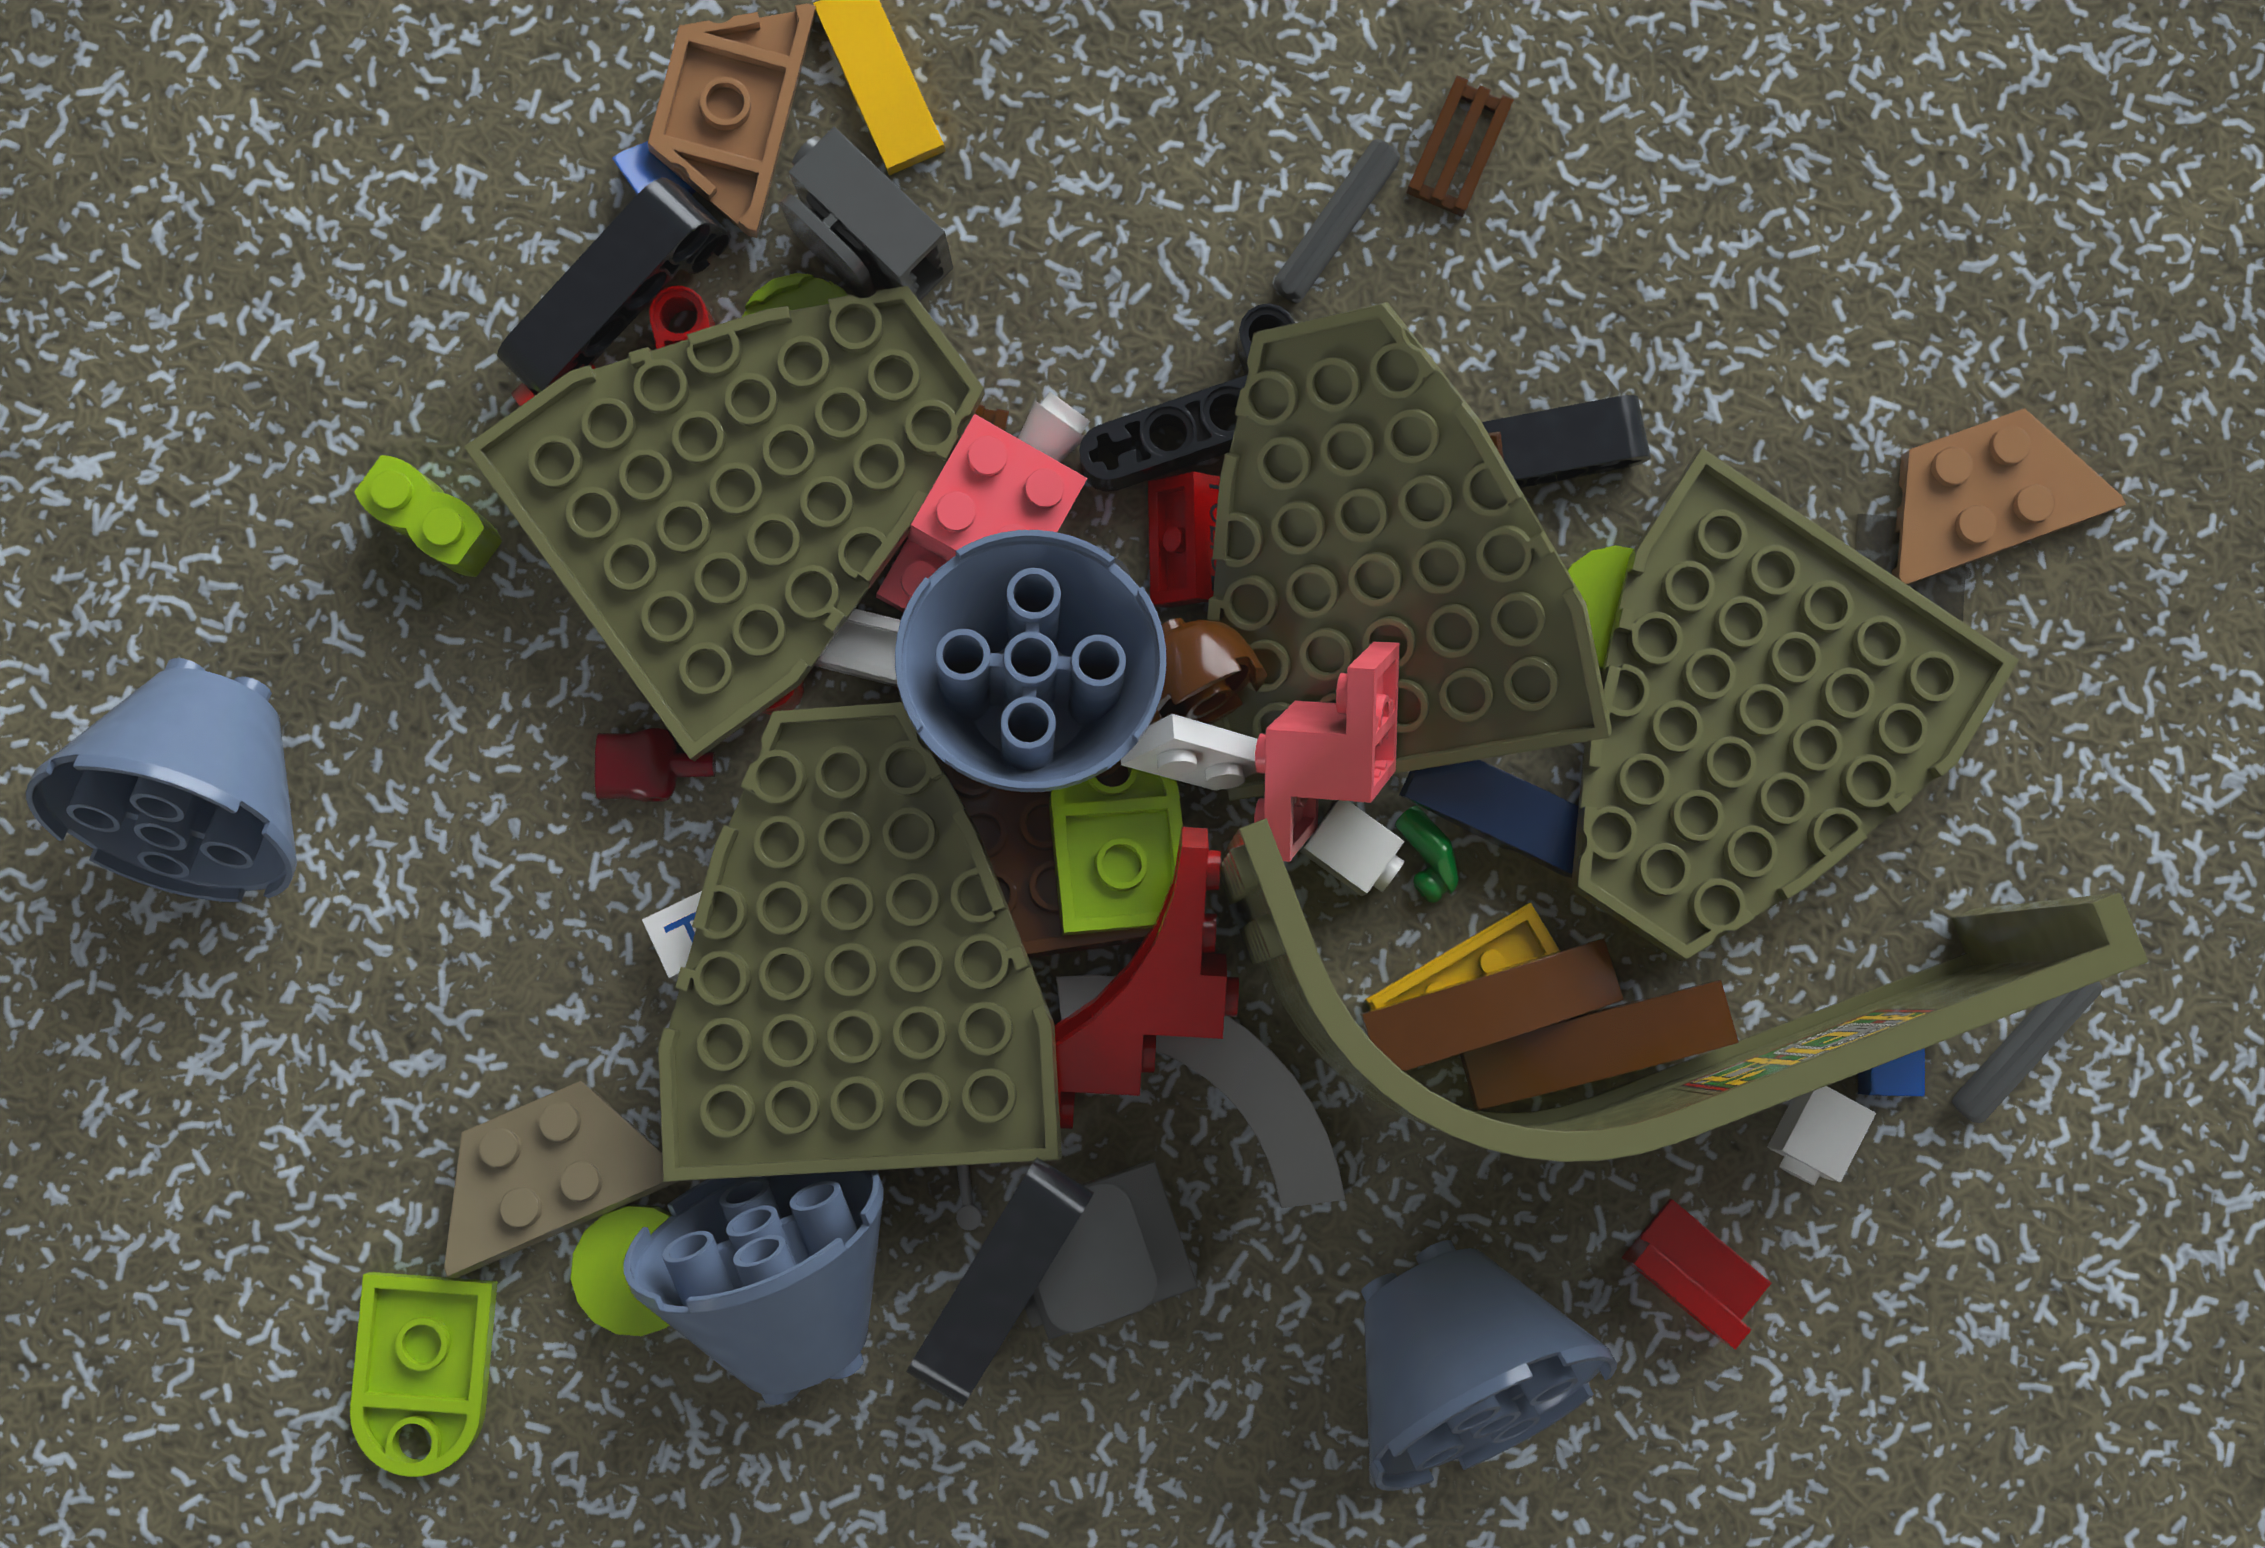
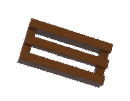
[1406,75,1514,217]

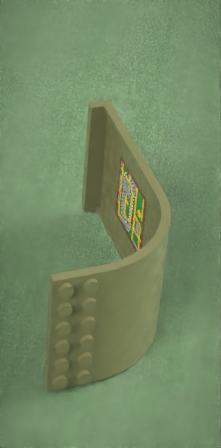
[1220,818,2149,1162]

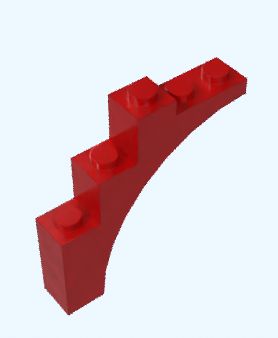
[1055,827,1239,1131]

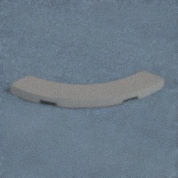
[1056,975,1345,1208]

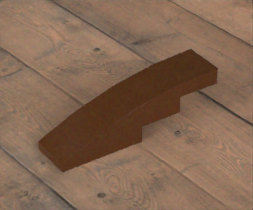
[1360,938,1624,1071]
[1460,980,1739,1110]

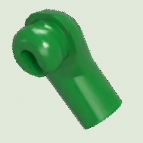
[1395,805,1459,903]

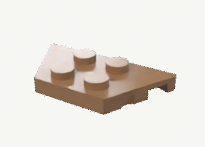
[648,3,816,238]
[1892,408,2126,585]

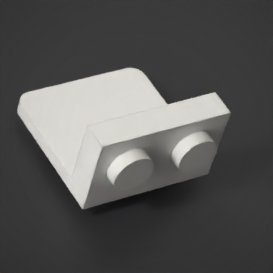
[1121,714,1257,791]

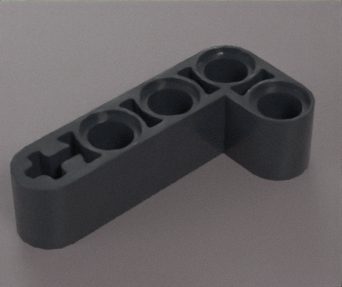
[497,177,731,395]
[1079,303,1295,492]
[1482,395,1651,488]
[906,1157,1094,1407]

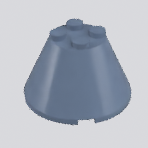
[895,530,1167,792]
[26,658,297,902]
[623,1170,884,1405]
[1361,1240,1617,1491]

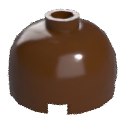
[1150,618,1267,725]

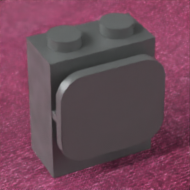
[779,127,953,301]
[1025,1159,1198,1340]

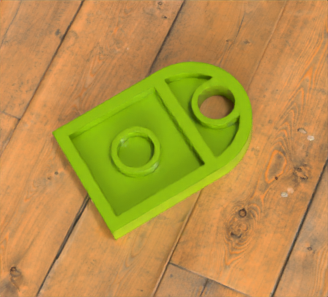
[1049,767,1183,936]
[350,1272,498,1477]

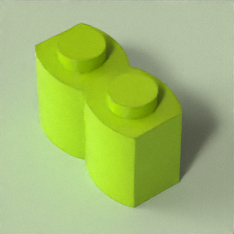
[354,455,502,577]

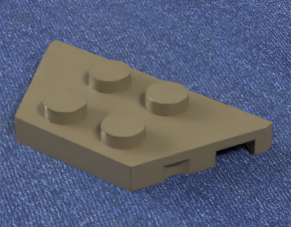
[444,1081,679,1279]

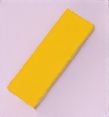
[813,0,946,176]
[1365,902,1560,1010]

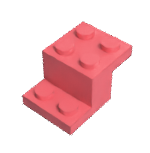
[876,414,1088,613]
[1254,641,1400,862]

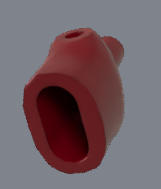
[594,728,716,802]

